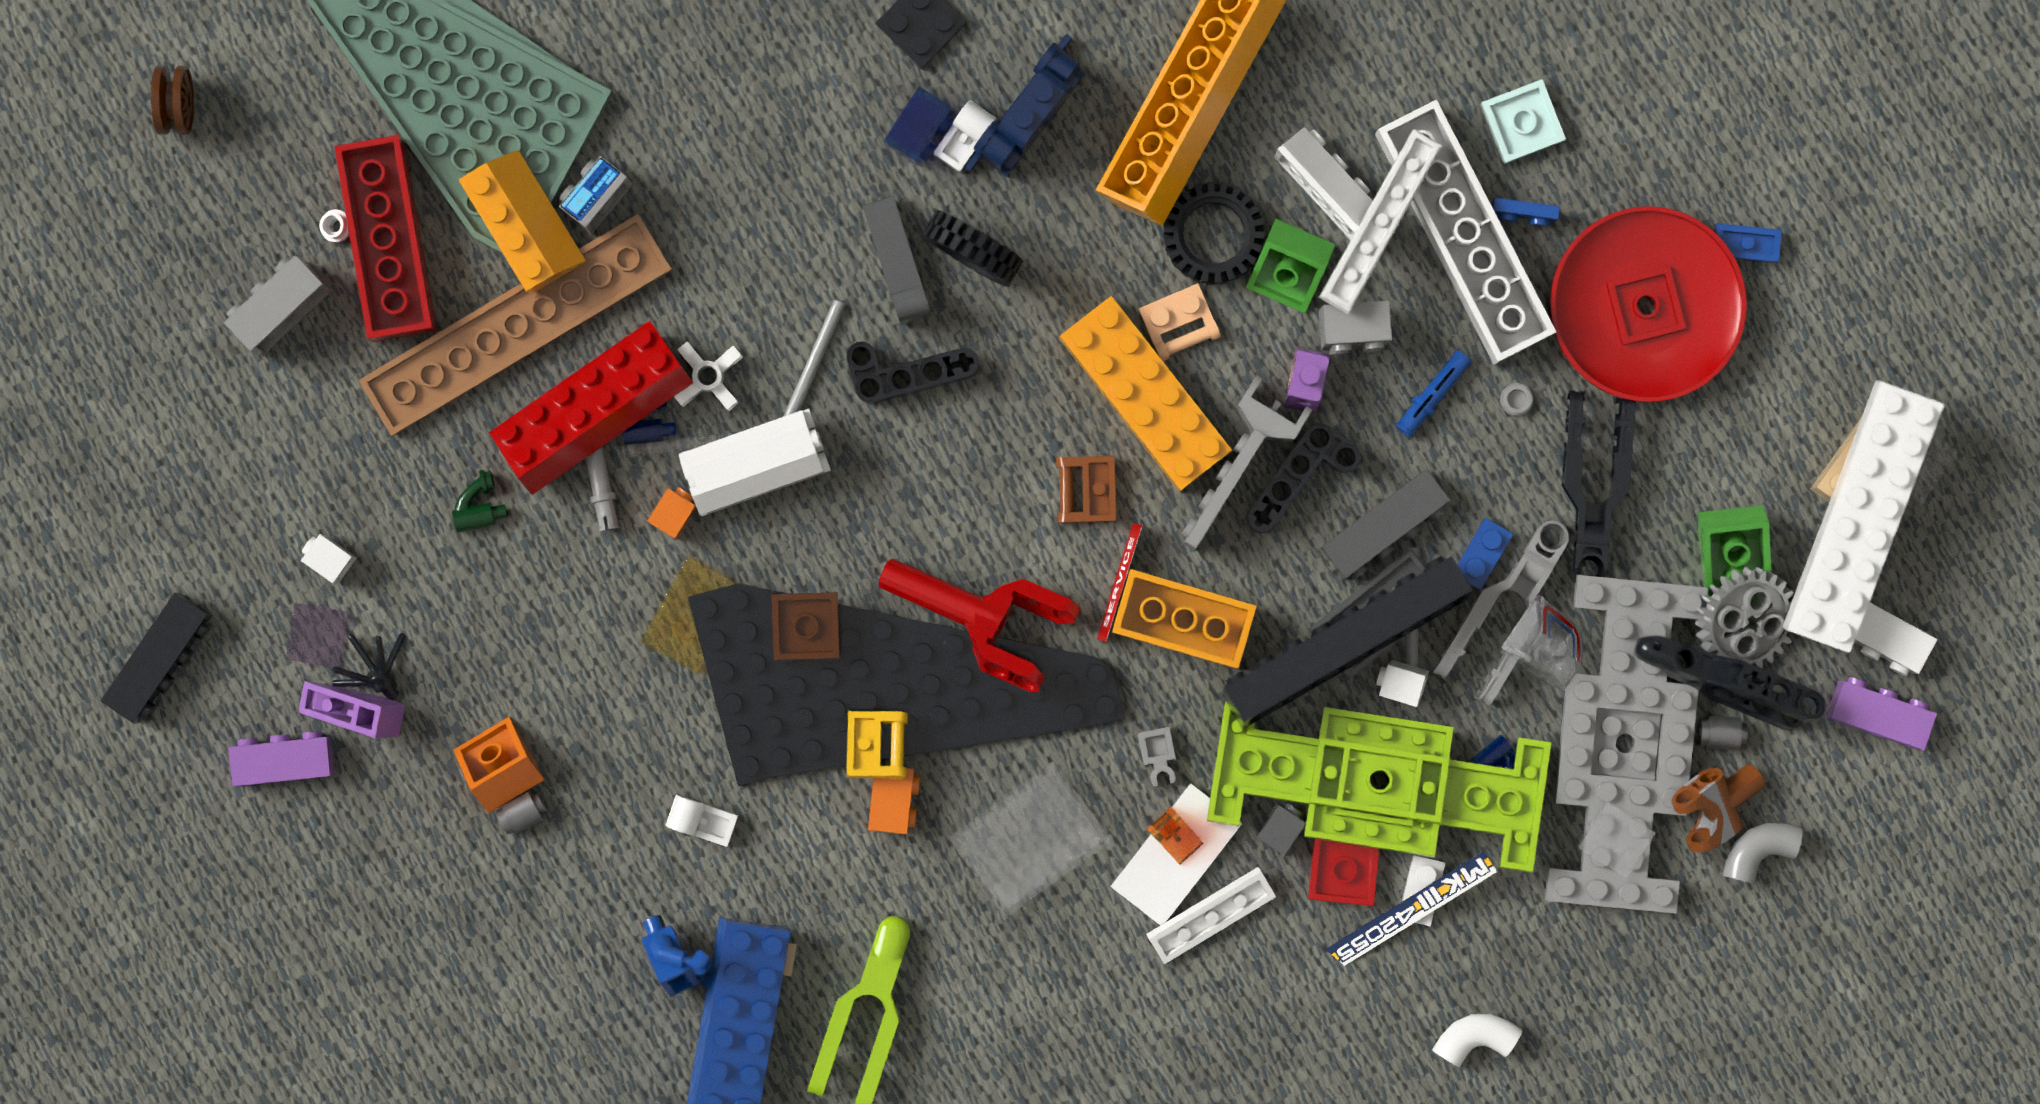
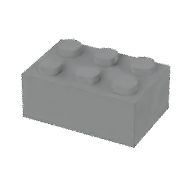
[223,255,333,356]

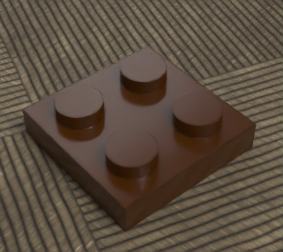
[772,592,840,660]

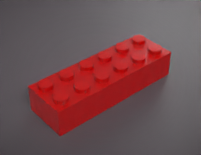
[334,135,437,342]
[489,321,693,495]

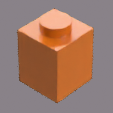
[647,487,697,539]

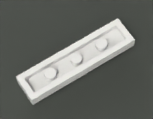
[1146,867,1276,964]

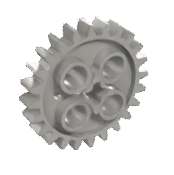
[1695,567,1794,668]

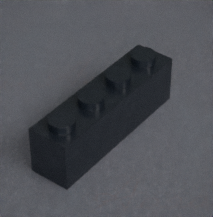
[100,593,213,723]

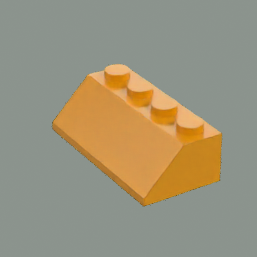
[458,150,586,295]

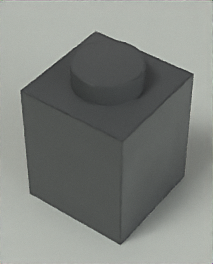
[1256,803,1306,856]

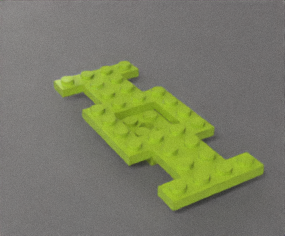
[1207,702,1551,873]

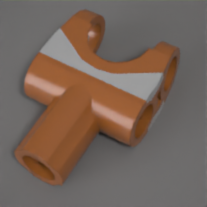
[1671,764,1765,852]

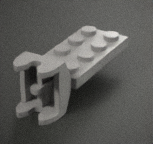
[1181,375,1313,550]

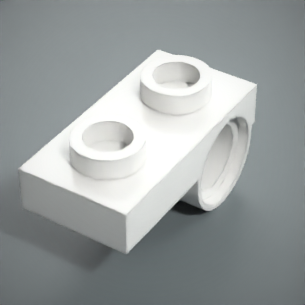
[933,100,997,173]
[665,795,739,847]

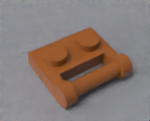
[1056,456,1116,523]

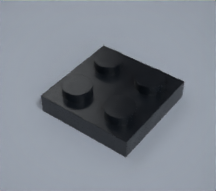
[875,0,967,69]

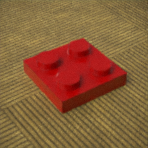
[1308,839,1379,906]

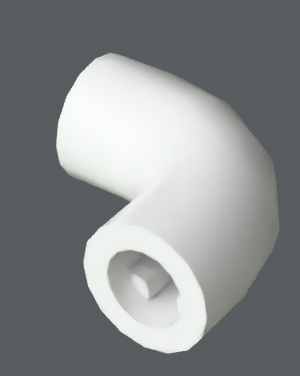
[1432,1014,1522,1067]

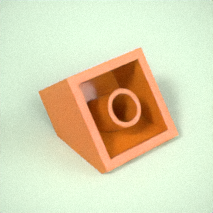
[453,717,544,814]

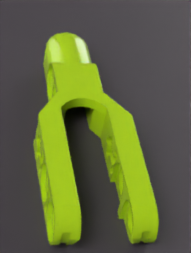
[807,916,911,1104]

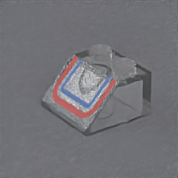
[1501,594,1582,691]

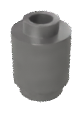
[1699,716,1748,750]
[496,790,547,835]

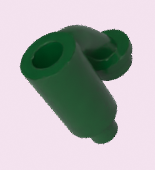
[452,470,508,533]

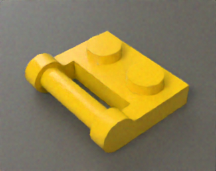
[847,711,908,780]

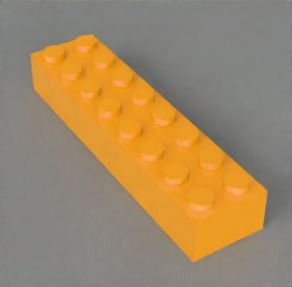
[1096,0,1286,226]

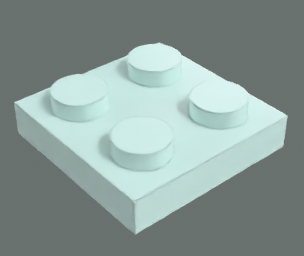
[1481,79,1566,164]

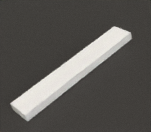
[1319,129,1442,314]

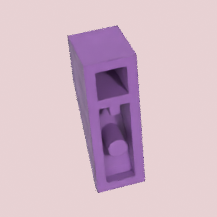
[298,681,405,738]

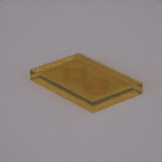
[640,556,737,673]

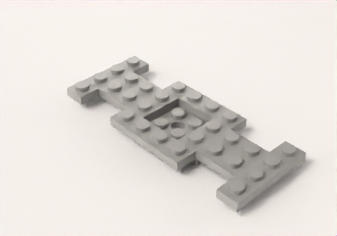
[1545,575,1708,914]

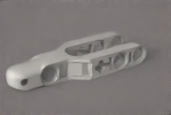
[1433,521,1569,706]

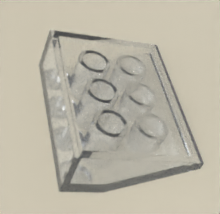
[948,761,1112,918]

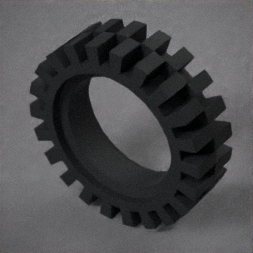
[1163,182,1265,285]
[921,210,1024,287]

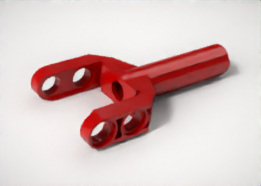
[878,558,1080,692]

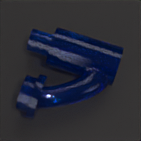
[622,402,676,445]
[1470,735,1515,769]

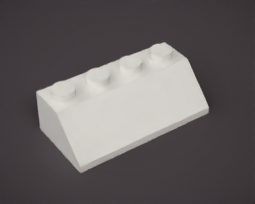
[1274,127,1373,240]

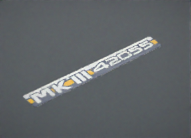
[1326,852,1497,966]

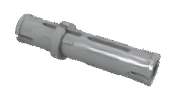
[585,446,620,532]

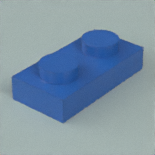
[1491,197,1560,227]
[1714,223,1782,263]
[1457,518,1513,590]

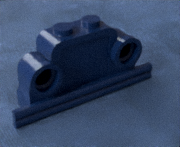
[964,34,1086,177]

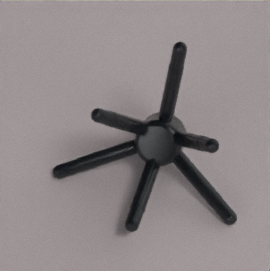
[331,633,405,700]

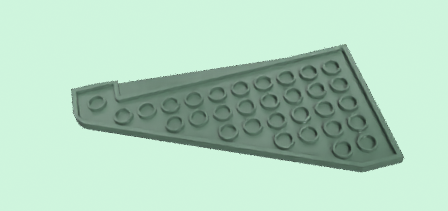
[307,0,613,254]

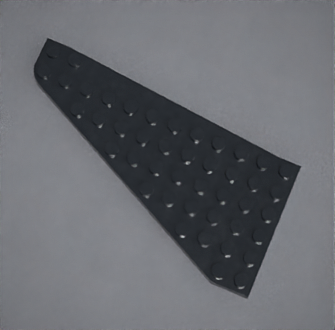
[688,583,1125,786]

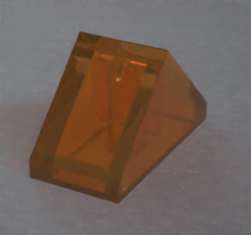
[1146,806,1204,865]

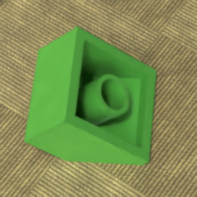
[1246,219,1336,313]

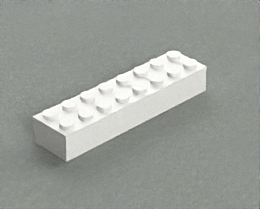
[1375,99,1556,365]
[1782,381,1944,653]

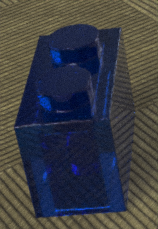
[884,87,954,166]

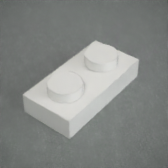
[1402,855,1445,926]

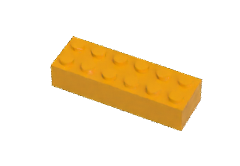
[1059,296,1232,492]

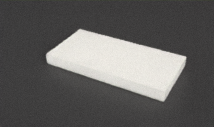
[1111,783,1242,926]

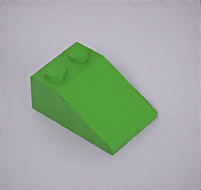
[1697,505,1771,615]

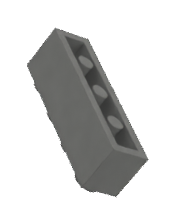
[1320,469,1450,580]

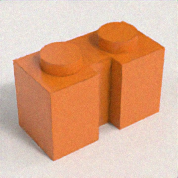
[868,765,920,834]

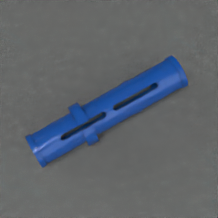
[1395,350,1472,438]

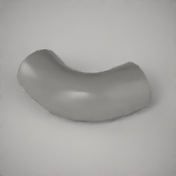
[1723,823,1803,883]

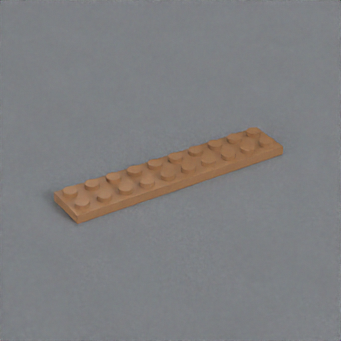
[358,214,673,437]

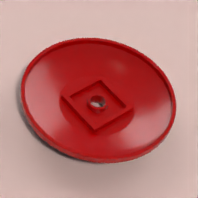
[1550,206,1747,402]

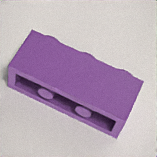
[1826,677,1937,751]
[228,731,335,786]

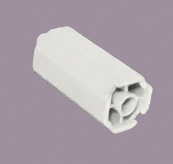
[679,409,831,516]

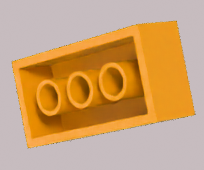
[1111,569,1257,669]

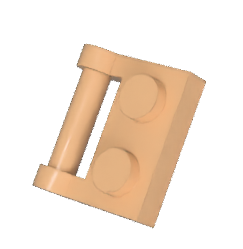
[1138,284,1221,361]

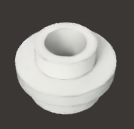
[320,210,349,242]

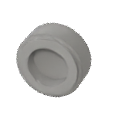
[1500,383,1533,416]

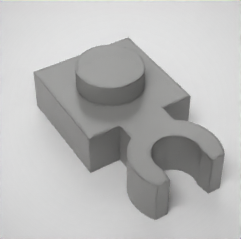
[1137,727,1176,787]

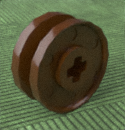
[151,66,194,135]

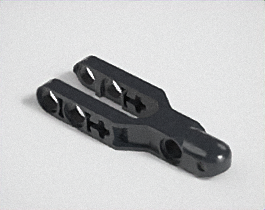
[1561,390,1636,577]
[1634,635,1826,730]

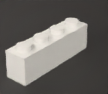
[1854,602,1937,677]

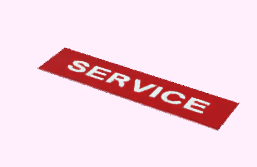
[1097,523,1142,642]

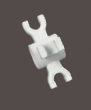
[674,342,743,411]

